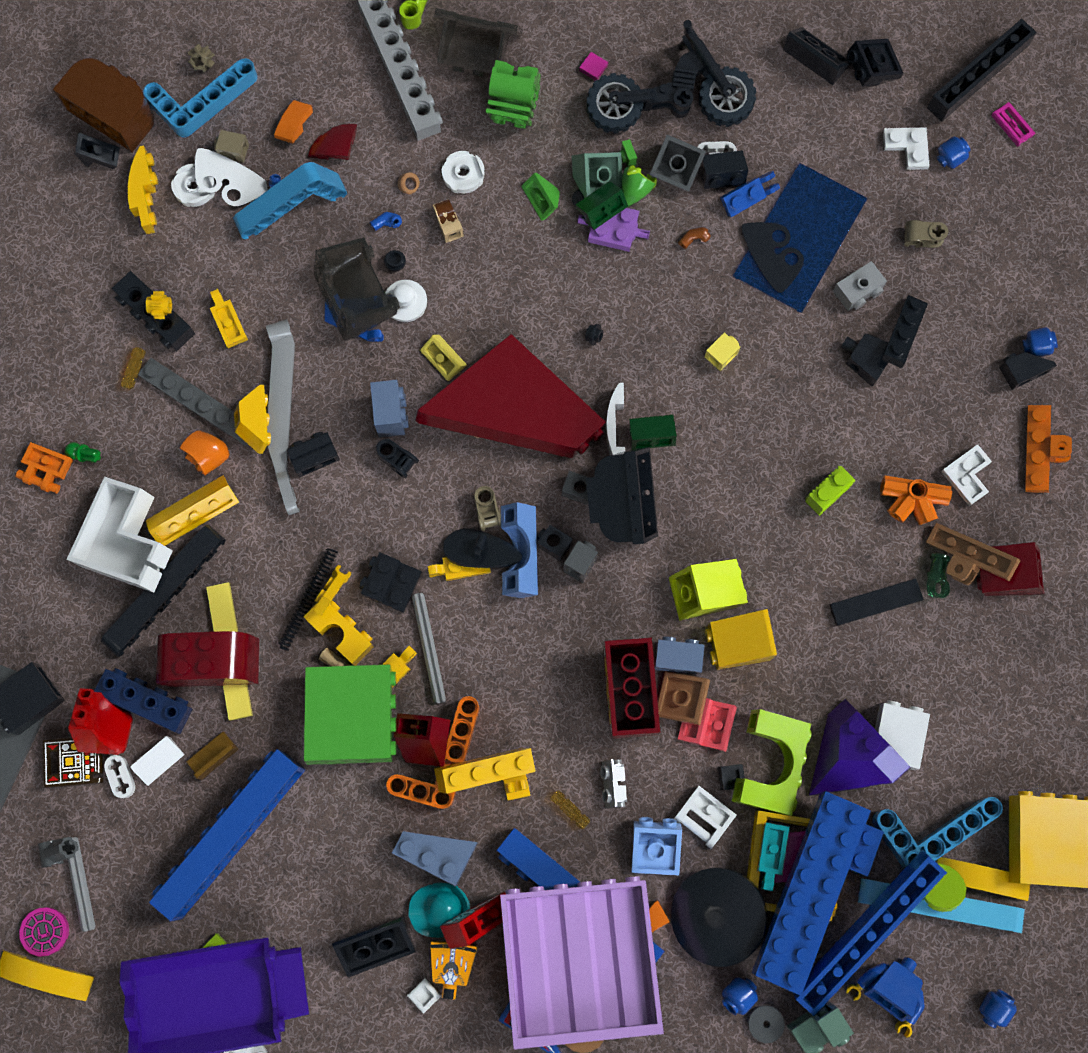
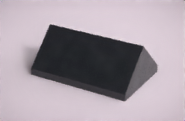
[783,27,851,85]
[332,916,416,978]

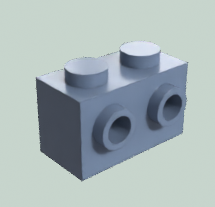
[654,637,704,675]

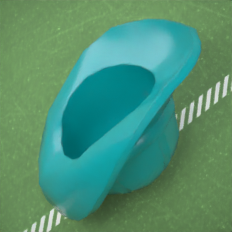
[408,883,470,938]

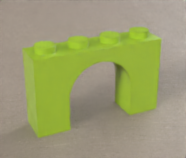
[732,709,811,816]

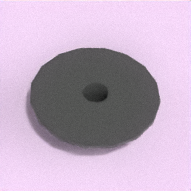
[748,1005,785,1043]

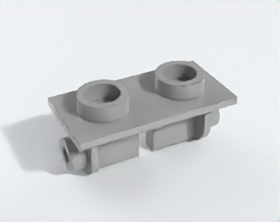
[600,759,627,808]

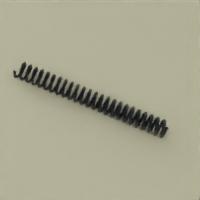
[278,548,339,651]

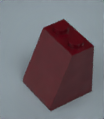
[977,542,1044,596]

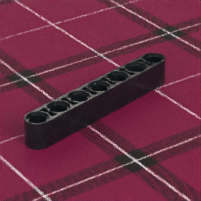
[101,525,226,657]

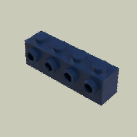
[94,668,193,734]

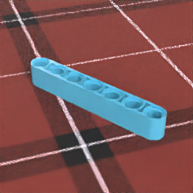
[858,879,1025,933]

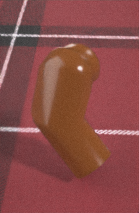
[678,227,711,249]

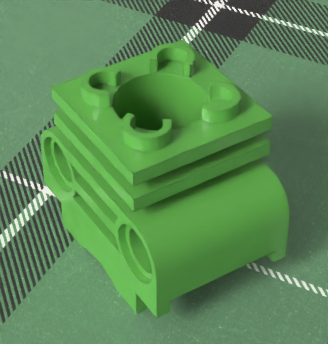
[486,60,541,129]

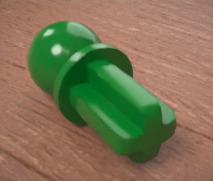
[64,442,101,463]

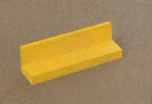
[146,475,239,546]

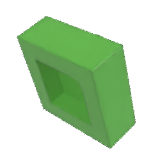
[619,139,637,168]

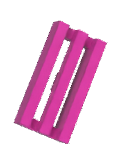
[991,102,1035,147]

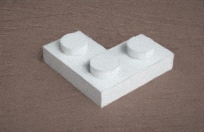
[883,128,929,170]
[941,444,992,506]

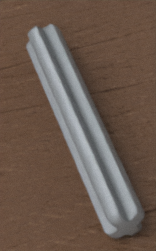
[67,837,95,932]

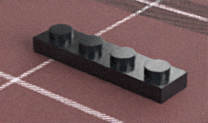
[881,295,928,368]

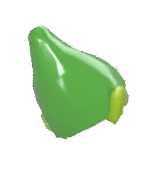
[621,165,657,207]

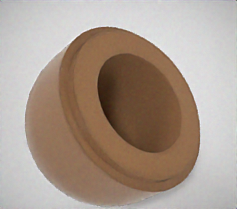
[397,173,420,194]

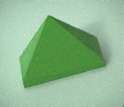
[521,173,560,221]

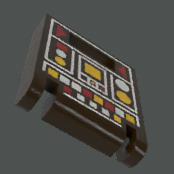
[43,738,103,788]

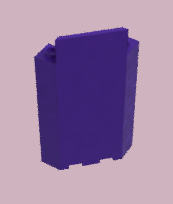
[119,937,309,1053]

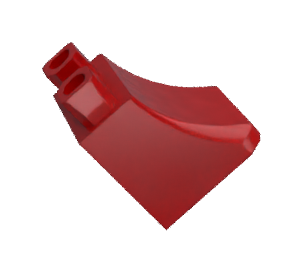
[68,688,133,755]

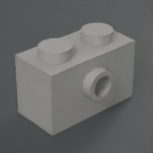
[833,261,887,311]

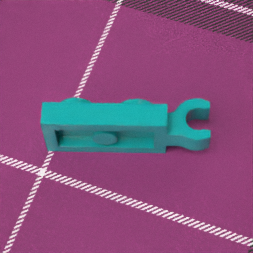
[757,822,789,891]

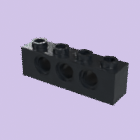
[112,271,195,352]

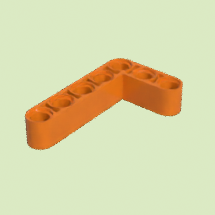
[386,696,480,809]

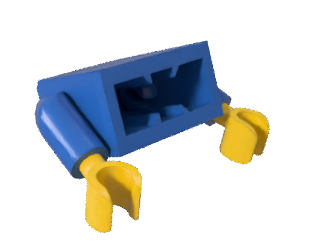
[846,957,925,1038]

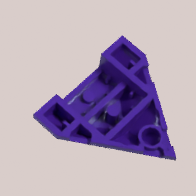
[809,699,911,796]

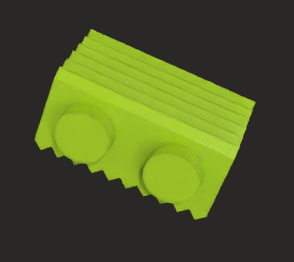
[805,466,855,516]

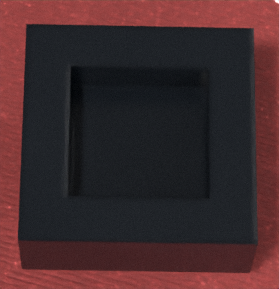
[718,764,745,790]

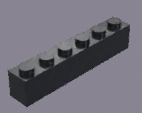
[927,18,1037,122]

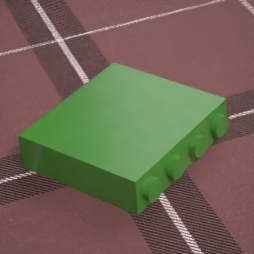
[304,665,396,765]

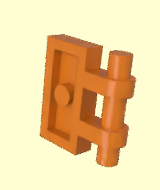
[16,442,73,493]

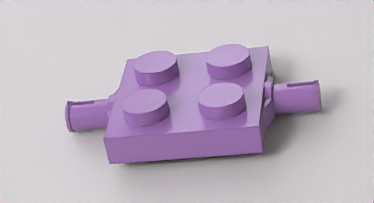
[577,208,650,252]

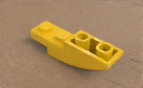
[128,145,158,234]

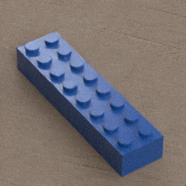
[149,749,306,921]
[751,791,871,996]

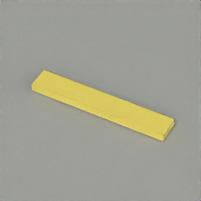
[206,582,253,721]

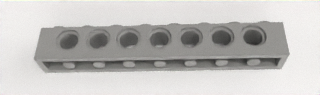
[356,0,443,141]

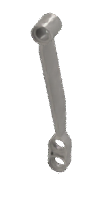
[266,319,300,515]

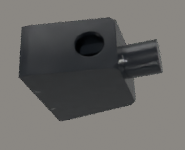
[840,334,888,386]

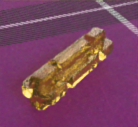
[121,347,146,390]
[550,790,590,829]

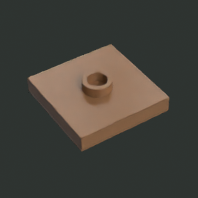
[658,671,710,725]

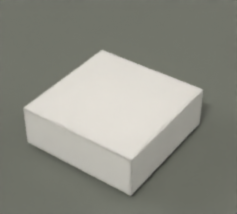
[407,978,441,1014]

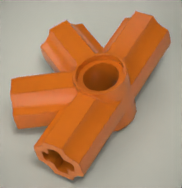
[880,475,952,525]

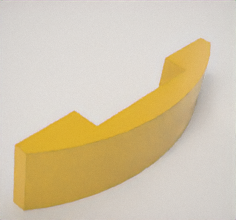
[937,857,1030,901]
[0,950,94,1001]

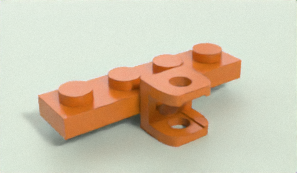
[1025,405,1072,493]

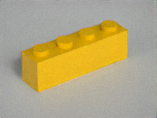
[434,748,536,794]

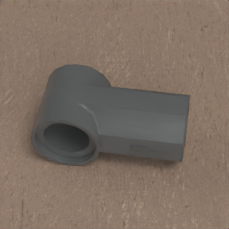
[38,837,79,868]

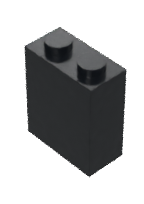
[0,662,65,735]

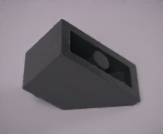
[999,352,1057,390]

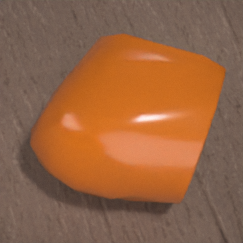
[180,430,230,476]

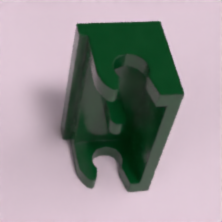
[575,181,628,230]
[629,415,677,450]

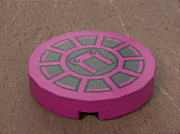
[19,907,69,957]

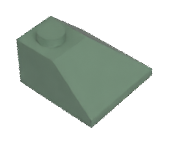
[572,152,622,198]

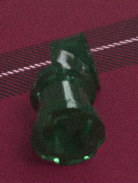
[926,553,950,599]

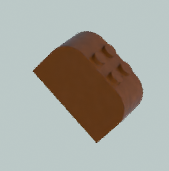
[53,58,154,152]

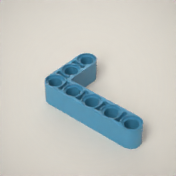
[143,58,257,137]
[233,162,347,239]
[872,797,1003,869]

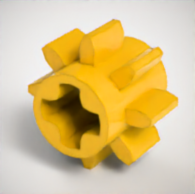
[146,291,172,319]

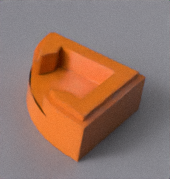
[649,900,670,932]

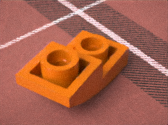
[274,100,313,144]

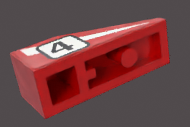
[440,892,506,949]

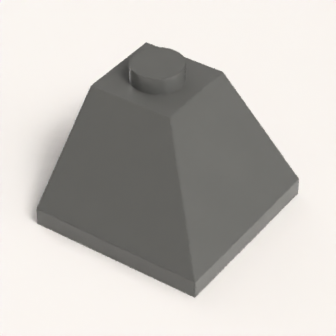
[650,134,706,192]

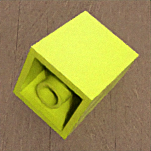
[669,559,748,621]

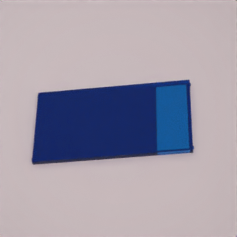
[733,163,868,313]

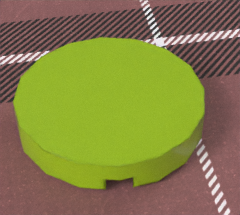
[922,864,966,912]

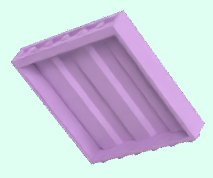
[501,877,664,1049]

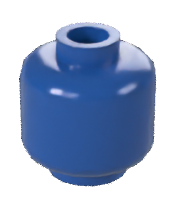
[937,136,971,169]
[1022,327,1058,357]
[722,977,758,1015]
[979,989,1017,1028]

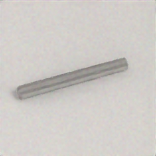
[412,593,446,704]

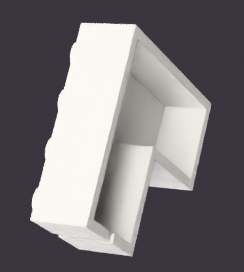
[67,477,172,593]

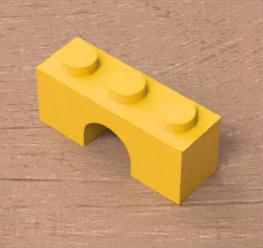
[304,600,374,666]

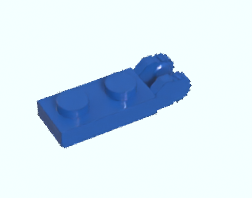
[720,171,780,217]

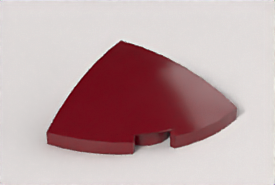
[308,124,357,160]

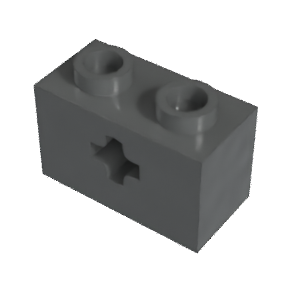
[564,541,598,583]

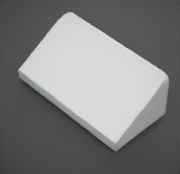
[130,736,185,786]

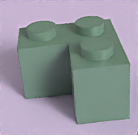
[787,1001,854,1053]

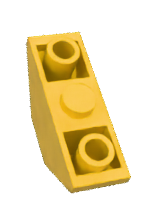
[234,385,271,454]

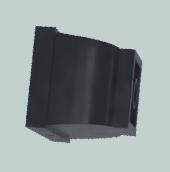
[586,447,658,544]

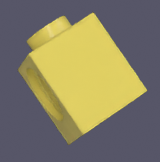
[704,333,740,371]

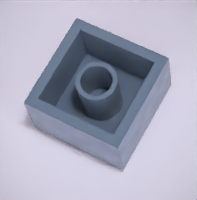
[370,380,409,438]

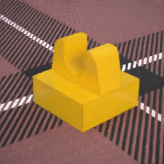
[503,774,530,801]

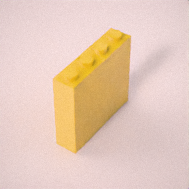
[1009,791,1088,888]

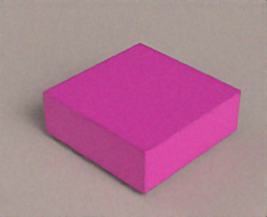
[579,52,608,81]

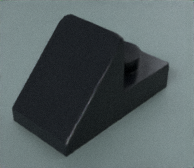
[74,133,120,169]

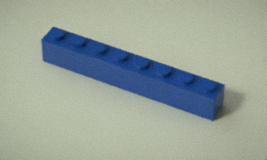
[497,828,664,963]
[793,850,947,1016]

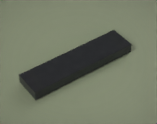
[829,578,924,626]

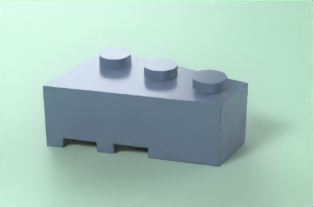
[392,831,478,886]

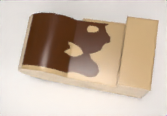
[432,199,464,243]

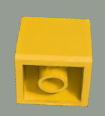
[705,609,777,670]

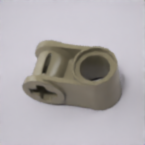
[904,220,948,248]
[474,486,501,531]

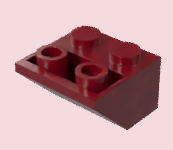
[394,713,450,767]

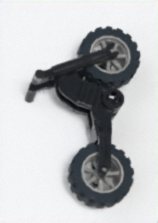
[586,20,756,134]

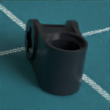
[376,439,419,479]

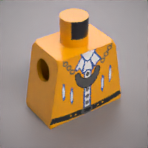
[431,941,478,999]

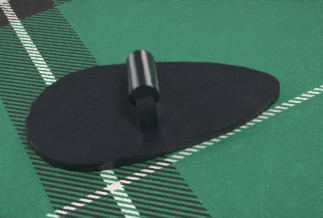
[443,528,522,568]

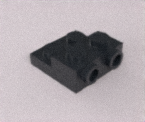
[847,38,904,87]
[359,552,422,613]

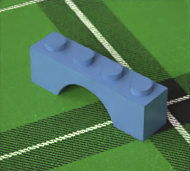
[501,502,538,598]

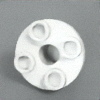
[384,280,427,322]

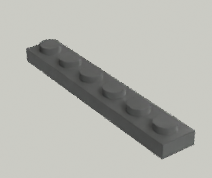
[138,357,247,446]

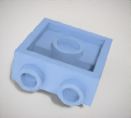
[631,817,682,875]

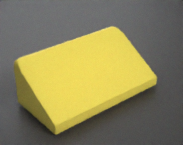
[420,335,467,381]

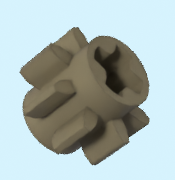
[188,44,215,72]

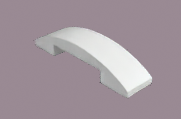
[606,383,625,455]

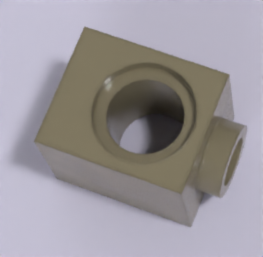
[214,130,249,163]

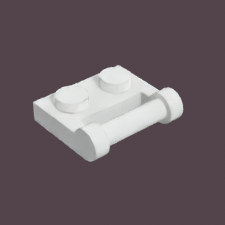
[674,786,736,849]

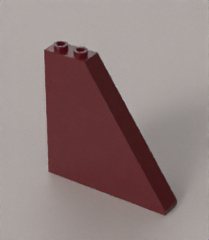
[415,334,606,458]

